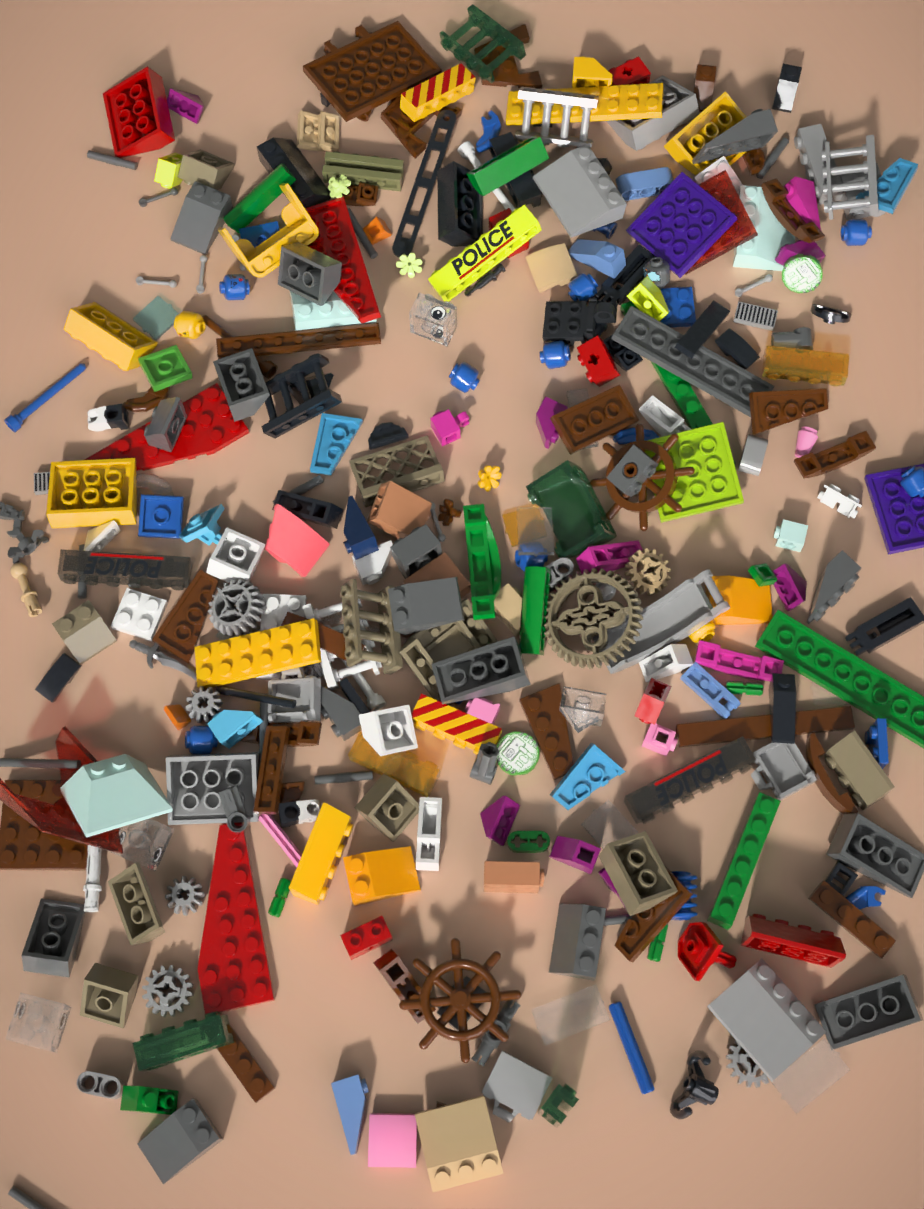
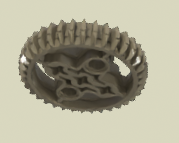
[542,568,644,669]

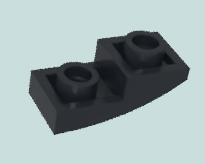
[715,328,760,369]
[603,333,643,372]
[35,653,82,702]

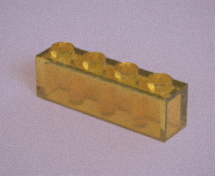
[762,346,849,386]
[348,732,440,797]

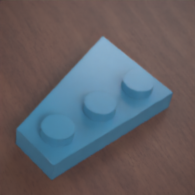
[856,158,918,214]
[310,413,363,476]
[550,743,626,810]

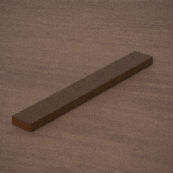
[216,323,381,359]
[676,706,855,748]

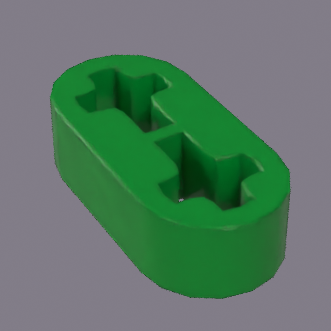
[507,831,550,853]

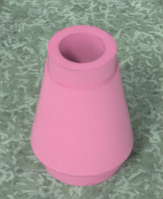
[795,426,818,458]

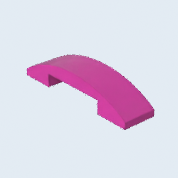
[695,640,784,682]

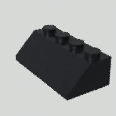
[257,137,332,208]
[437,161,483,247]

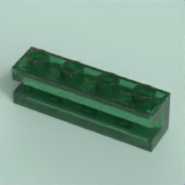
[133,1011,234,1072]
[538,1084,579,1128]

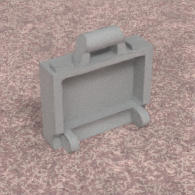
[268,667,321,723]
[751,743,817,801]
[482,1050,553,1122]

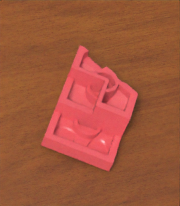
[265,504,330,577]

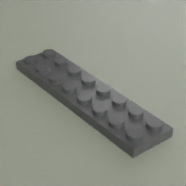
[611,306,774,417]

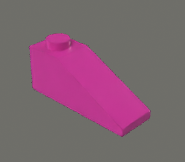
[783,177,821,230]
[576,540,643,575]

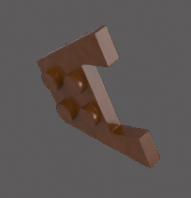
[474,24,542,89]
[381,95,462,159]

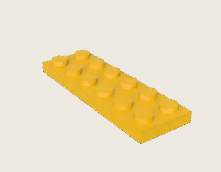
[195,618,321,689]

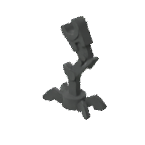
[0,502,49,564]

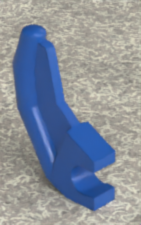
[475,110,502,153]
[612,427,659,444]
[846,886,886,910]

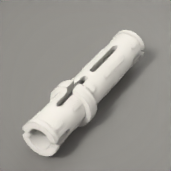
[83,842,102,912]

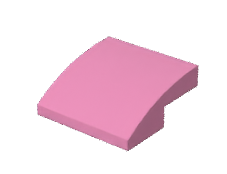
[368,1113,417,1168]

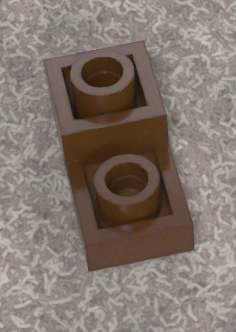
[336,182,378,206]

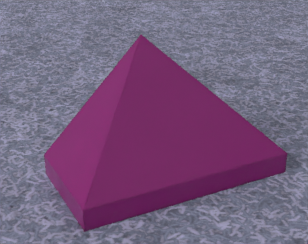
[167,88,204,124]
[772,563,807,611]
[480,796,520,846]

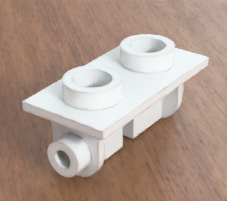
[817,484,862,519]

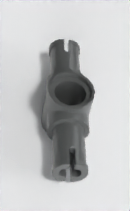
[471,1000,521,1067]

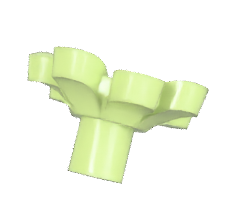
[328,175,351,199]
[396,252,422,278]

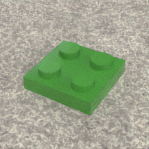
[138,345,193,392]

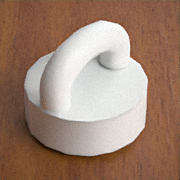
[595,583,616,601]

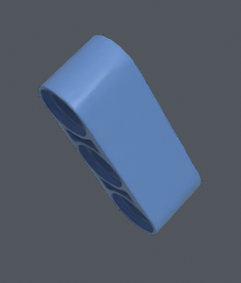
[616,167,674,201]

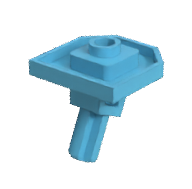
[179,504,225,546]

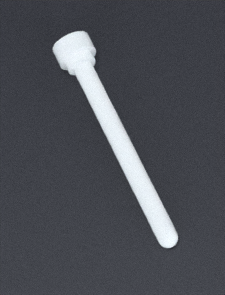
[458,141,515,212]
[324,625,386,712]

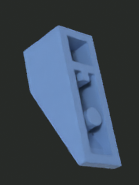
[568,239,626,279]
[331,1074,369,1155]

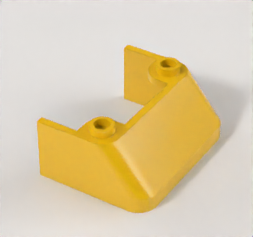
[217,183,318,278]

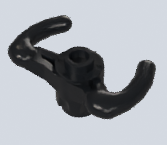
[670,1051,719,1119]

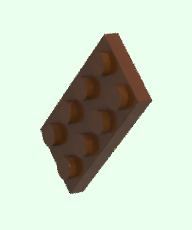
[550,384,639,455]

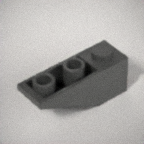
[321,686,362,741]

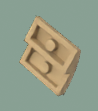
[297,110,339,152]
[525,243,578,293]

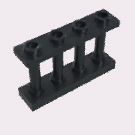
[261,353,342,439]

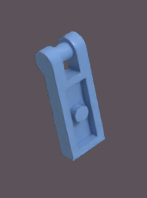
[680,662,741,719]

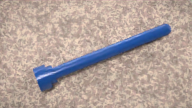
[4,363,86,433]

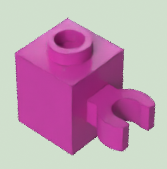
[430,409,469,447]

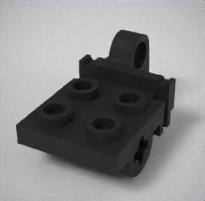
[542,298,617,347]

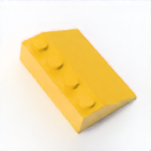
[664,91,746,176]
[46,458,137,528]

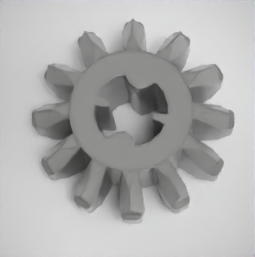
[185,686,223,724]
[165,876,205,916]

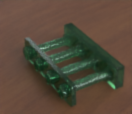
[439,4,526,84]

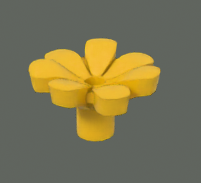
[478,465,502,492]

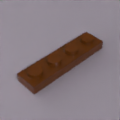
[253,726,290,815]
[808,881,896,959]
[201,1012,275,1103]

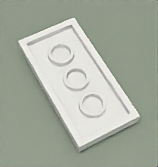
[256,594,307,680]

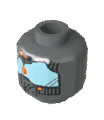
[644,257,670,289]

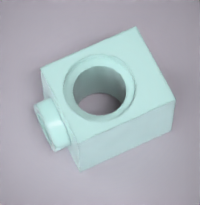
[773,519,808,552]

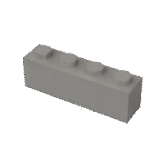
[794,124,844,205]

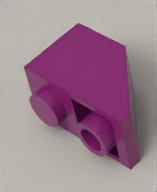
[775,240,826,265]
[536,396,568,449]
[549,836,601,874]

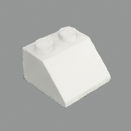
[206,527,266,583]
[359,705,418,756]

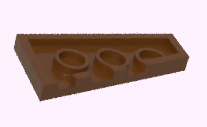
[749,388,829,435]
[152,569,218,664]
[519,683,574,780]
[614,865,693,962]

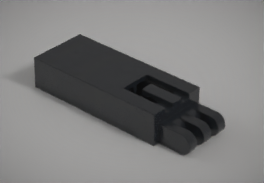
[594,244,655,305]
[845,597,924,656]

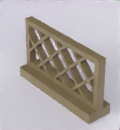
[349,435,445,507]

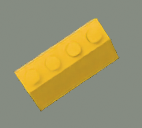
[63,302,158,371]
[289,802,354,905]

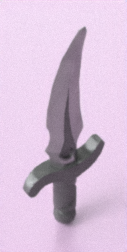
[129,640,197,681]

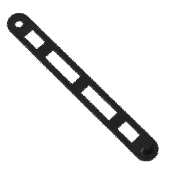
[392,110,457,258]

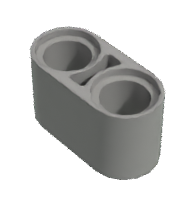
[738,434,768,476]
[545,558,574,592]
[77,1071,125,1099]

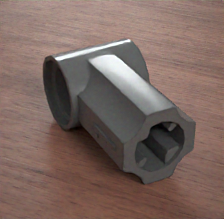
[771,327,813,354]
[470,742,500,785]
[218,785,250,833]

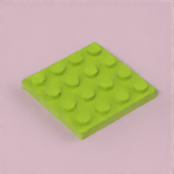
[645,422,744,523]

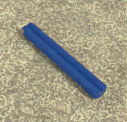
[609,1002,654,1094]

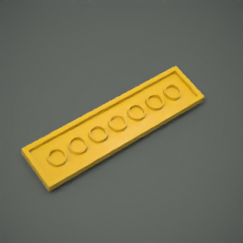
[506,83,664,126]

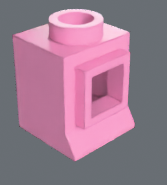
[465,697,500,724]
[642,723,678,756]

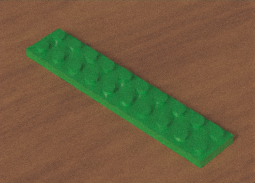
[755,610,924,748]

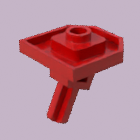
[678,922,737,981]

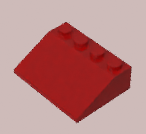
[103,66,175,158]
[741,914,846,968]

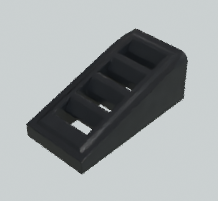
[825,861,858,897]

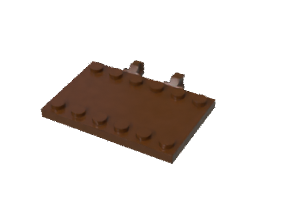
[303,21,442,122]

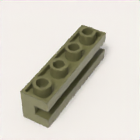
[322,151,404,191]

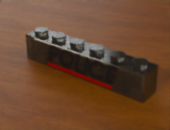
[57,549,192,591]
[624,736,756,824]

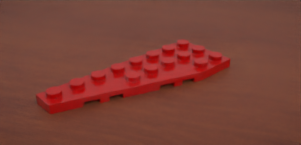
[305,196,381,324]
[84,383,249,471]
[197,822,275,1016]

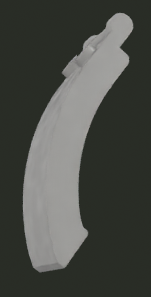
[592,569,730,674]

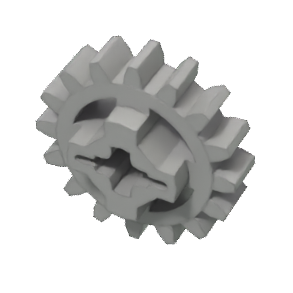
[142,965,194,1017]
[726,1040,769,1088]

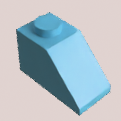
[207,710,263,749]

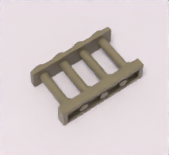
[340,579,403,674]

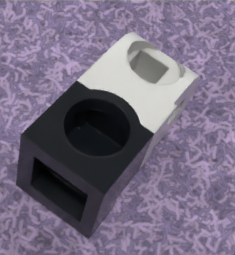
[87,404,129,431]
[278,799,321,828]

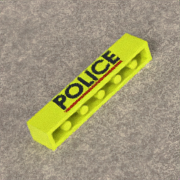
[428,205,542,304]

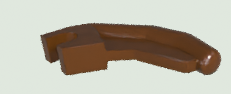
[123,387,170,412]

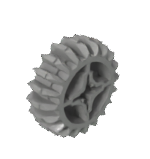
[208,579,265,637]

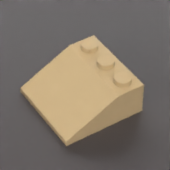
[414,1095,504,1192]

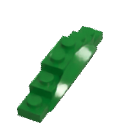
[463,504,501,620]

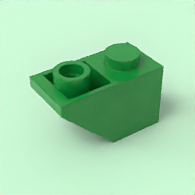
[120,1086,179,1115]

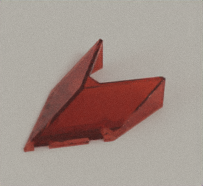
[0,726,123,854]

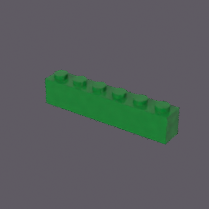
[707,792,781,930]

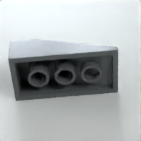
[692,109,778,164]
[431,636,531,704]
[826,813,924,898]
[814,974,923,1050]

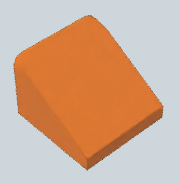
[363,216,392,245]
[164,704,191,730]

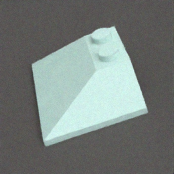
[61,754,173,837]

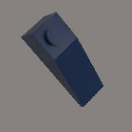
[343,496,379,560]

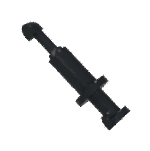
[464,263,506,297]

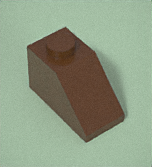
[693,64,717,112]

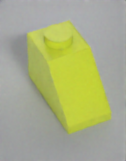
[154,152,183,189]
[627,276,669,321]

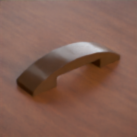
[761,178,825,243]
[794,431,876,479]
[281,612,366,666]
[240,721,322,747]
[806,733,858,815]

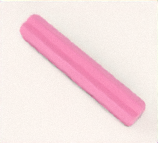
[259,814,302,867]

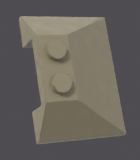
[399,598,498,701]

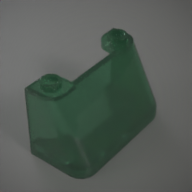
[526,460,617,559]

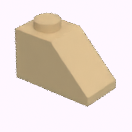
[494,583,523,637]

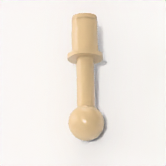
[10,562,42,617]

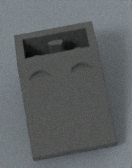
[807,550,861,624]

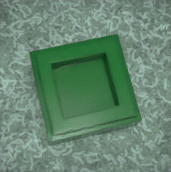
[748,563,778,587]

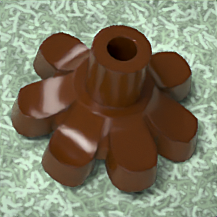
[438,498,461,526]

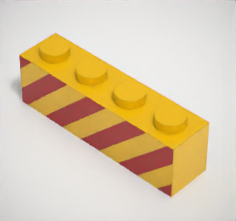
[400,63,476,122]
[411,694,502,755]

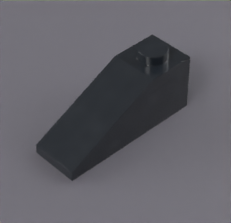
[272,490,343,529]
[768,673,796,744]

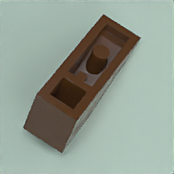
[373,949,436,1024]

